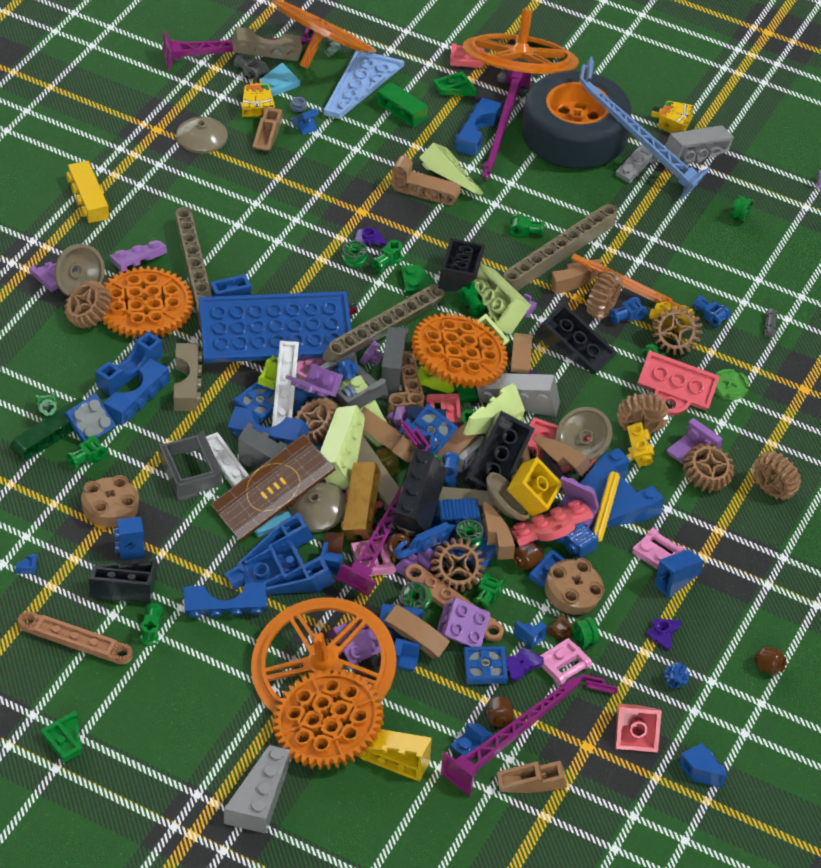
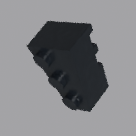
[89,559,157,604]

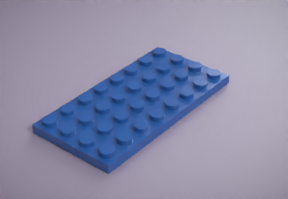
[199,291,351,363]

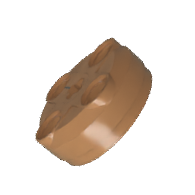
[81,475,139,527]
[545,558,605,615]

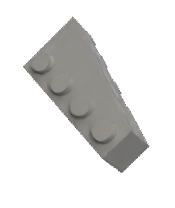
[663,125,734,173]
[477,373,560,418]
[224,745,290,834]

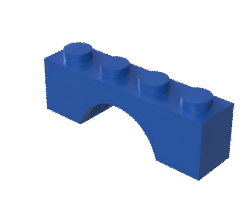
[454,98,501,157]
[95,331,163,396]
[104,358,170,426]
[227,406,310,445]
[184,583,267,618]

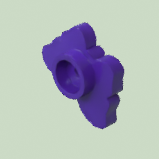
[355,227,386,247]
[647,619,681,651]
[506,648,544,681]

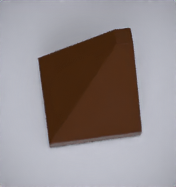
[323,532,345,554]
[546,614,573,642]

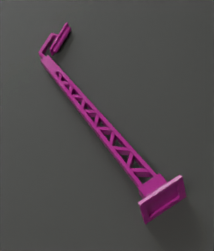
[162,27,314,71]
[482,60,532,181]
[335,420,430,597]
[440,674,618,797]

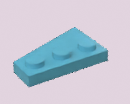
[261,62,300,97]

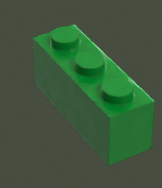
[377,82,428,128]

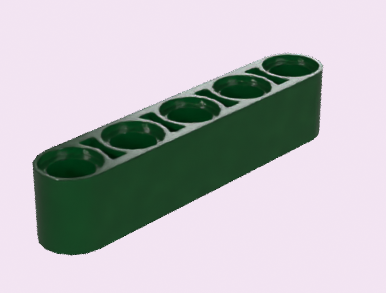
[10,398,84,461]

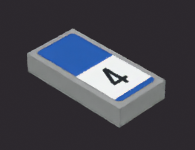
[457,436,484,473]

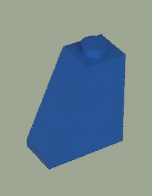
[654,549,704,598]

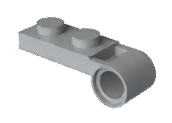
[616,144,657,183]

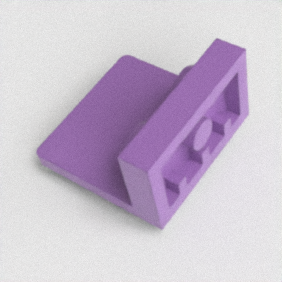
[286,364,343,398]
[667,418,723,464]
[557,476,599,528]
[437,597,490,647]
[327,619,381,664]

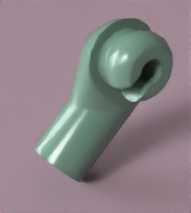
[324,39,341,57]

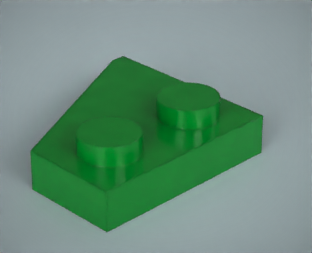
[433,71,478,96]
[401,265,438,296]
[40,711,82,763]

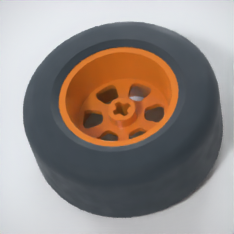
[522,71,632,169]

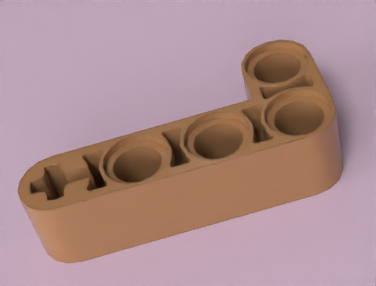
[391,156,461,205]
[388,351,424,414]
[361,407,422,463]

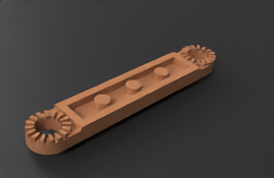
[405,564,504,643]
[18,611,133,664]

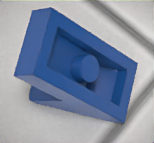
[290,108,319,135]
[450,723,493,757]

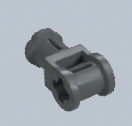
[234,53,268,80]

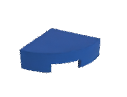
[15,554,38,574]
[224,563,246,591]

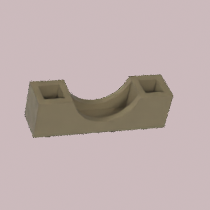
[232,27,302,61]
[174,343,202,411]

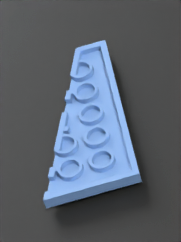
[324,51,404,119]

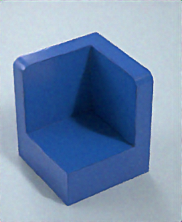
[320,542,343,575]
[513,621,547,649]
[394,638,420,672]

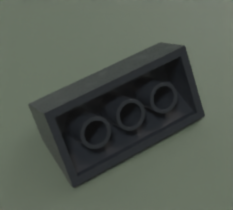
[438,238,485,292]
[463,410,535,491]
[390,447,448,534]

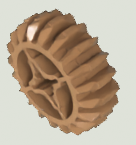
[587,270,622,320]
[64,280,112,329]
[652,305,702,355]
[617,392,669,435]
[293,396,338,445]
[682,443,734,493]
[751,451,802,501]
[430,538,485,592]

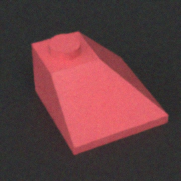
[616,703,662,752]

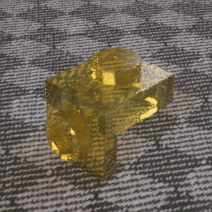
[375,448,400,475]

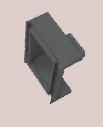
[379,327,409,399]
[320,351,388,409]
[158,430,222,501]

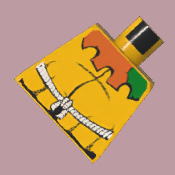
[242,78,275,117]
[651,101,694,133]

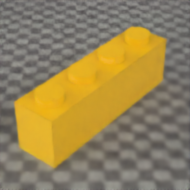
[66,161,109,223]

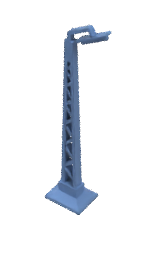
[579,56,710,199]

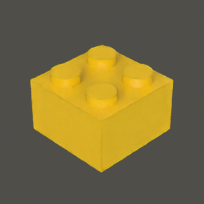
[507,457,562,517]

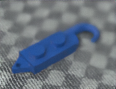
[394,522,456,559]

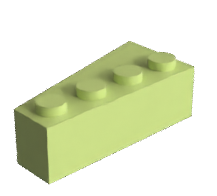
[473,263,531,335]
[320,405,365,490]

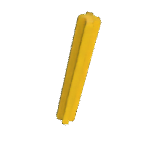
[593,472,620,542]

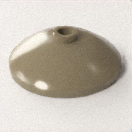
[176,116,228,154]
[54,244,105,297]
[556,407,612,461]
[486,472,530,521]
[288,482,347,532]

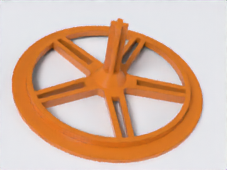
[270,0,377,69]
[463,9,579,74]
[251,598,396,725]

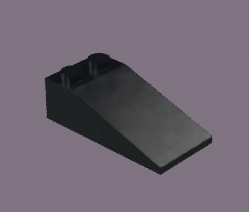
[534,303,618,375]

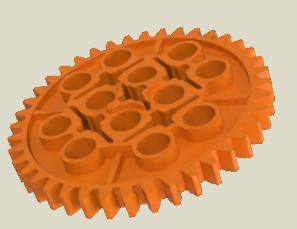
[102,266,193,339]
[411,312,508,389]
[273,668,384,770]

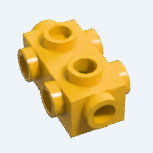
[650,302,695,333]
[626,422,655,467]

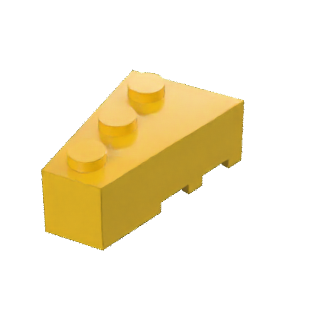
[361,729,432,782]

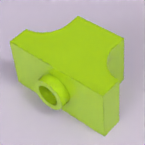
[258,356,278,390]
[417,366,455,394]

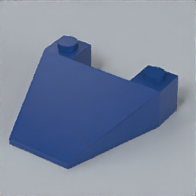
[580,448,664,530]
[236,512,336,595]

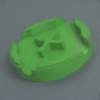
[714,369,749,400]

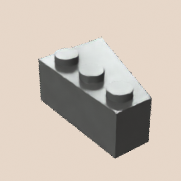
[238,422,288,469]

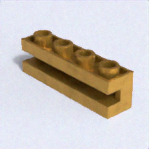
[341,462,381,540]

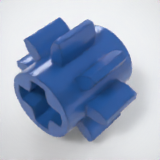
[334,359,359,381]
[663,662,690,688]

